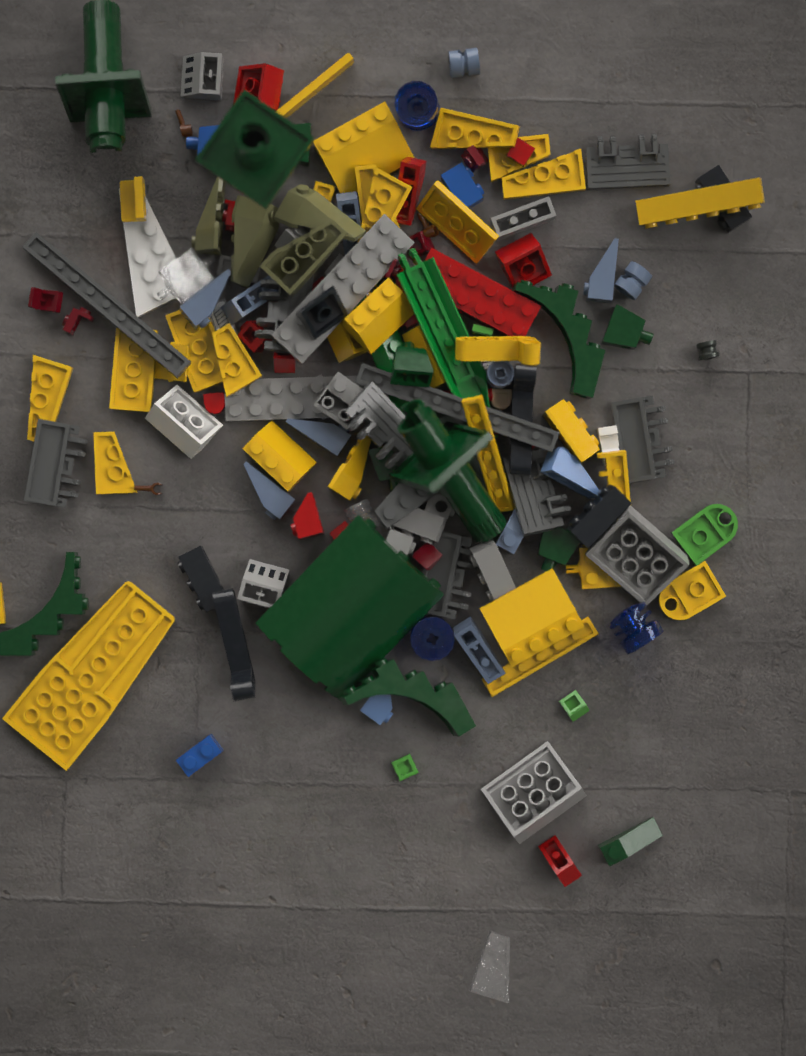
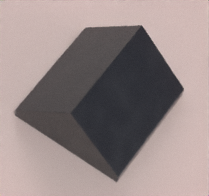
[296,286,348,339]

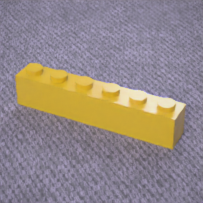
[635,177,765,229]

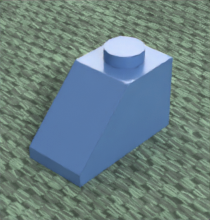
[360,694,393,725]

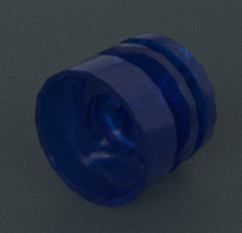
[394,81,440,131]
[608,601,664,654]
[411,617,455,661]

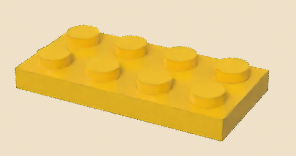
[416,180,499,264]
[165,310,223,393]
[109,328,158,412]

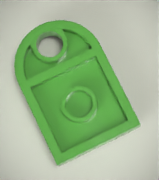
[671,504,738,566]

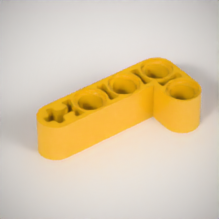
[455,336,541,365]

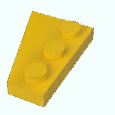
[212,323,262,398]

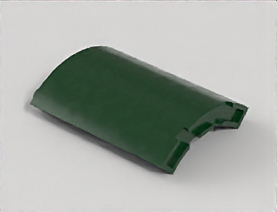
[256,515,445,701]

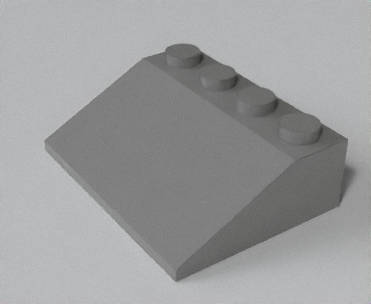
[585,505,689,607]
[481,741,587,844]

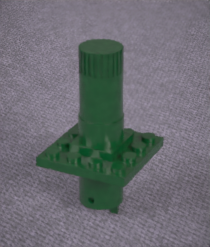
[55,0,152,153]
[195,90,315,210]
[389,399,507,543]

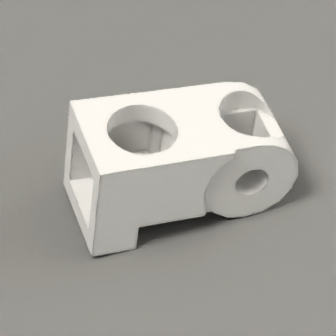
[596,425,619,466]

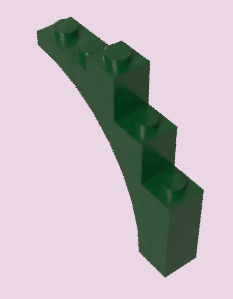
[512,280,606,399]
[0,552,89,656]
[340,658,476,737]

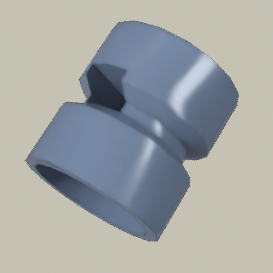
[448,48,480,78]
[614,261,652,300]
[486,361,514,389]

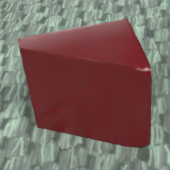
[408,231,435,256]
[412,543,443,571]

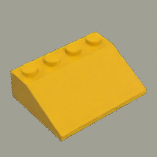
[313,101,414,193]
[479,568,584,667]

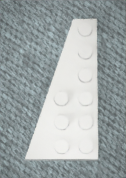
[119,189,192,318]

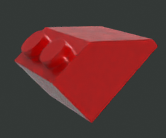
[233,63,284,111]
[495,233,552,289]
[291,492,324,540]

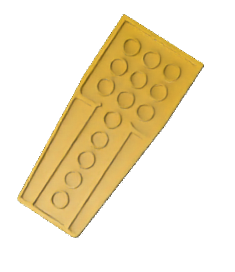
[2,581,175,771]

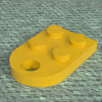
[658,561,726,620]

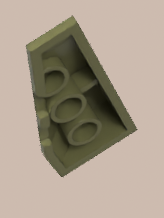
[191,177,225,255]
[274,185,366,242]
[231,195,280,288]
[260,219,348,297]

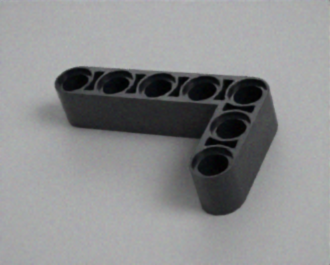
[510,363,537,475]
[212,588,256,702]

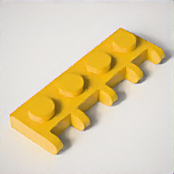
[597,450,631,502]

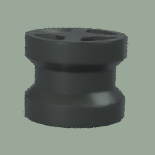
[696,340,720,361]

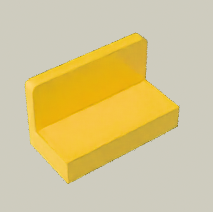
[120,176,147,222]

